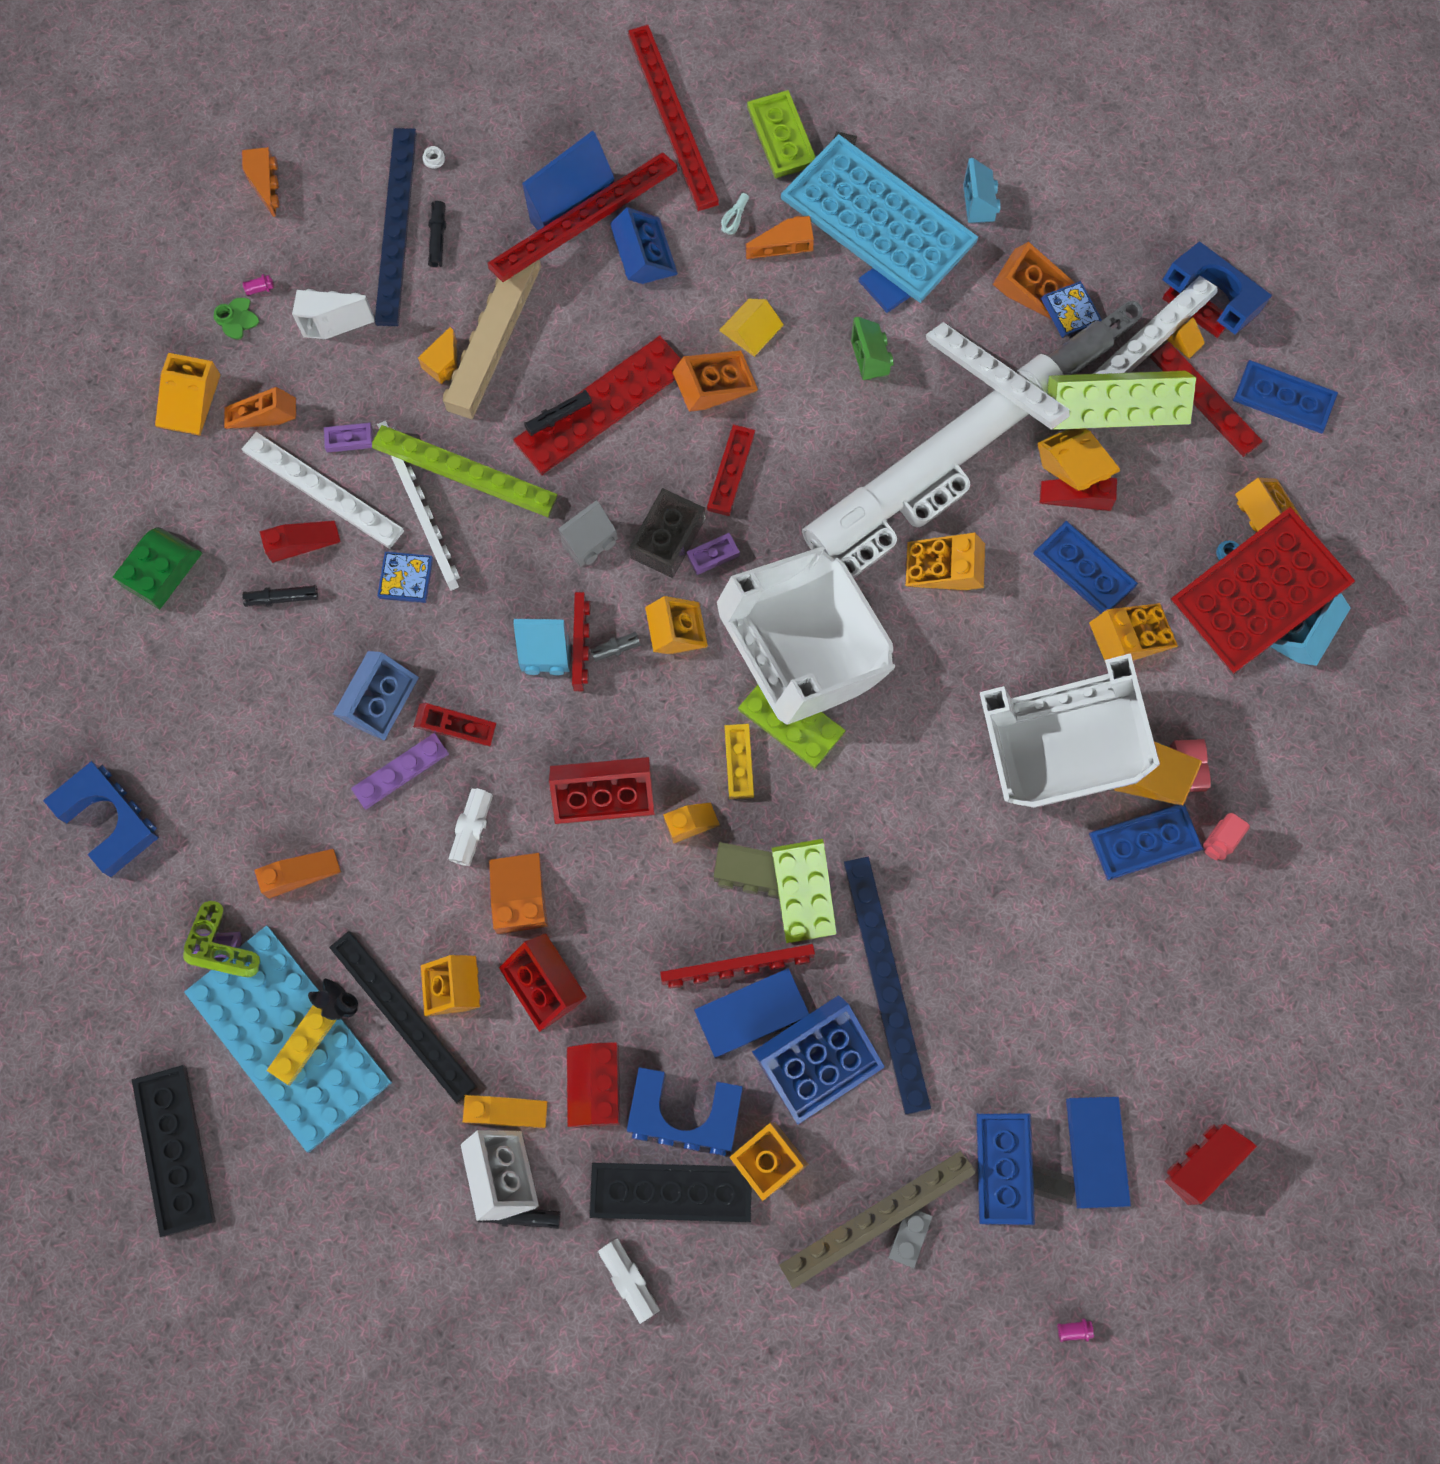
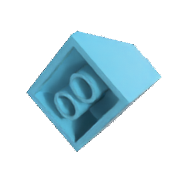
[1270,593,1350,666]

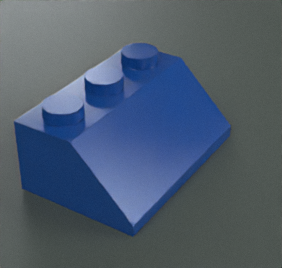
[610,207,678,284]

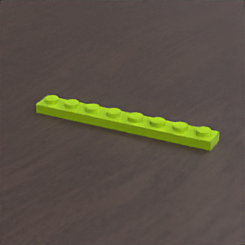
[372,425,558,517]

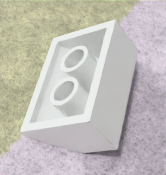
[460,1130,539,1221]

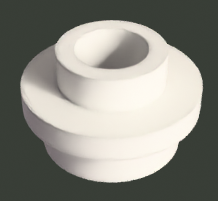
[423,146,445,169]

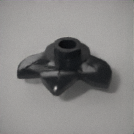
[308,978,358,1020]

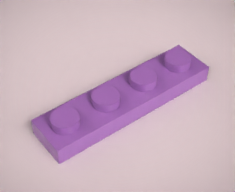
[351,733,449,810]

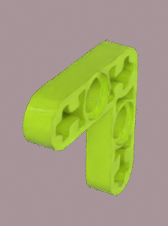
[183,901,260,977]

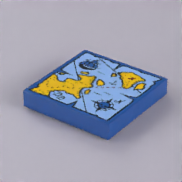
[1041,281,1102,338]
[378,552,433,603]

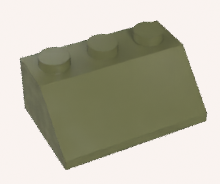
[714,842,779,899]

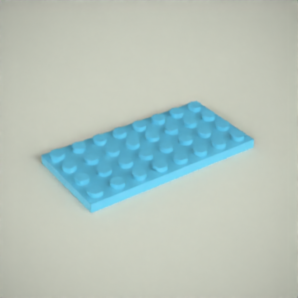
[781,134,978,303]
[184,925,392,1153]

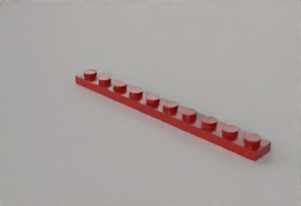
[628,25,719,211]
[488,152,677,283]

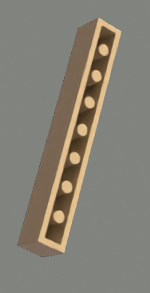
[443,259,541,420]

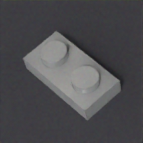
[888,1210,933,1269]

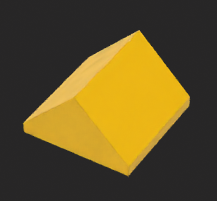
[719,299,784,357]

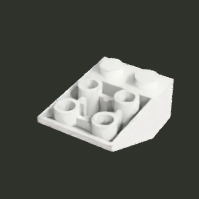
[292,289,375,339]

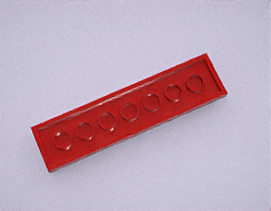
[513,335,681,476]

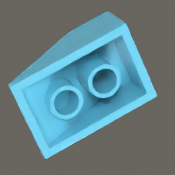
[513,619,571,675]

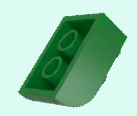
[113,527,202,610]

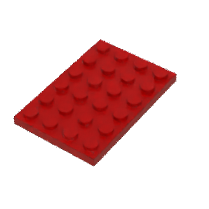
[1171,507,1355,674]

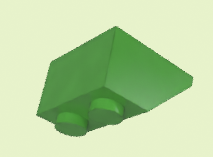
[851,317,894,380]

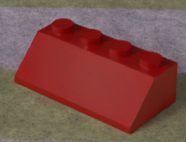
[549,757,654,824]

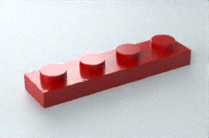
[707,424,755,517]
[572,592,591,691]

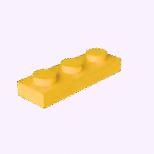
[724,724,754,799]
[266,1005,336,1086]

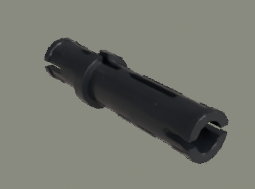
[428,201,447,267]
[524,390,592,436]
[242,585,318,607]
[478,1209,561,1229]

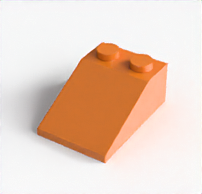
[992,242,1075,320]
[673,350,758,412]
[489,853,548,934]

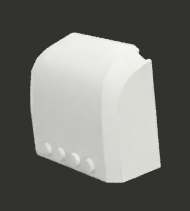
[717,546,895,725]
[980,653,1160,808]

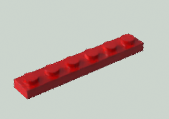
[1150,342,1263,457]
[660,944,815,988]

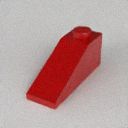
[1039,477,1117,511]
[259,520,341,563]
[413,703,496,747]

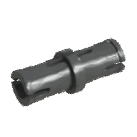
[590,631,641,662]

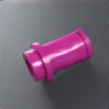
[243,274,274,296]
[1057,1318,1094,1342]

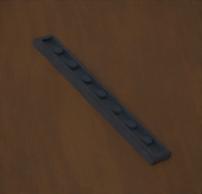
[329,931,478,1104]

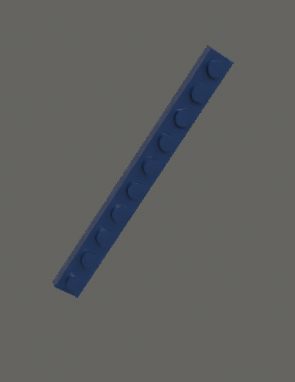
[375,128,417,326]
[844,856,931,1115]

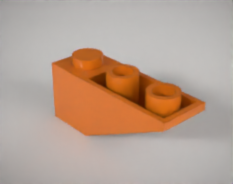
[242,147,280,217]

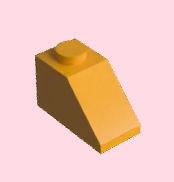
[418,327,457,384]
[663,802,720,844]

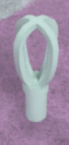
[721,193,749,235]

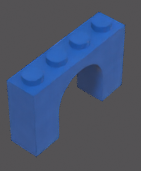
[1162,241,1272,335]
[43,761,159,877]
[627,1067,743,1156]

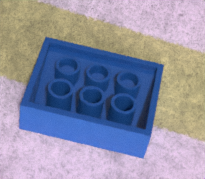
[522,131,615,230]
[752,995,885,1125]

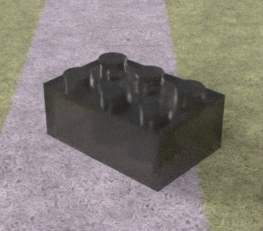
[629,488,706,578]

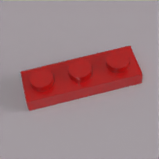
[1162,287,1226,338]

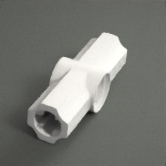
[448,788,493,866]
[598,1238,660,1324]

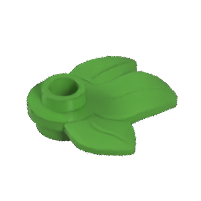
[214,298,259,339]

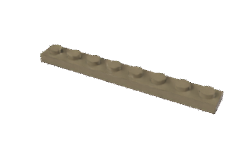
[779,1151,976,1289]

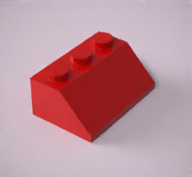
[499,933,587,1032]
[567,1042,620,1127]
[1165,1124,1257,1205]

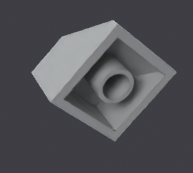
[558,500,618,567]

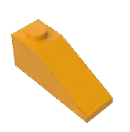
[462,1095,548,1128]

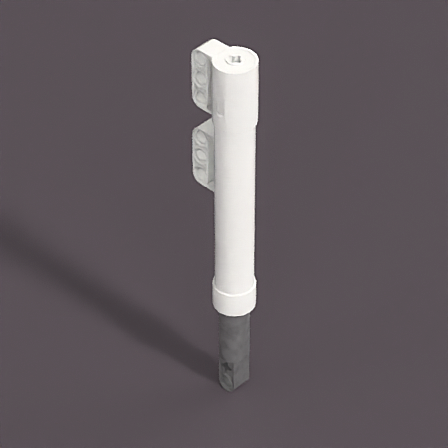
[802,301,1143,578]

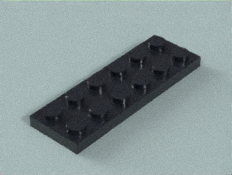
[132,1065,216,1237]
[589,1163,752,1222]

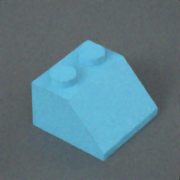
[963,158,1000,223]

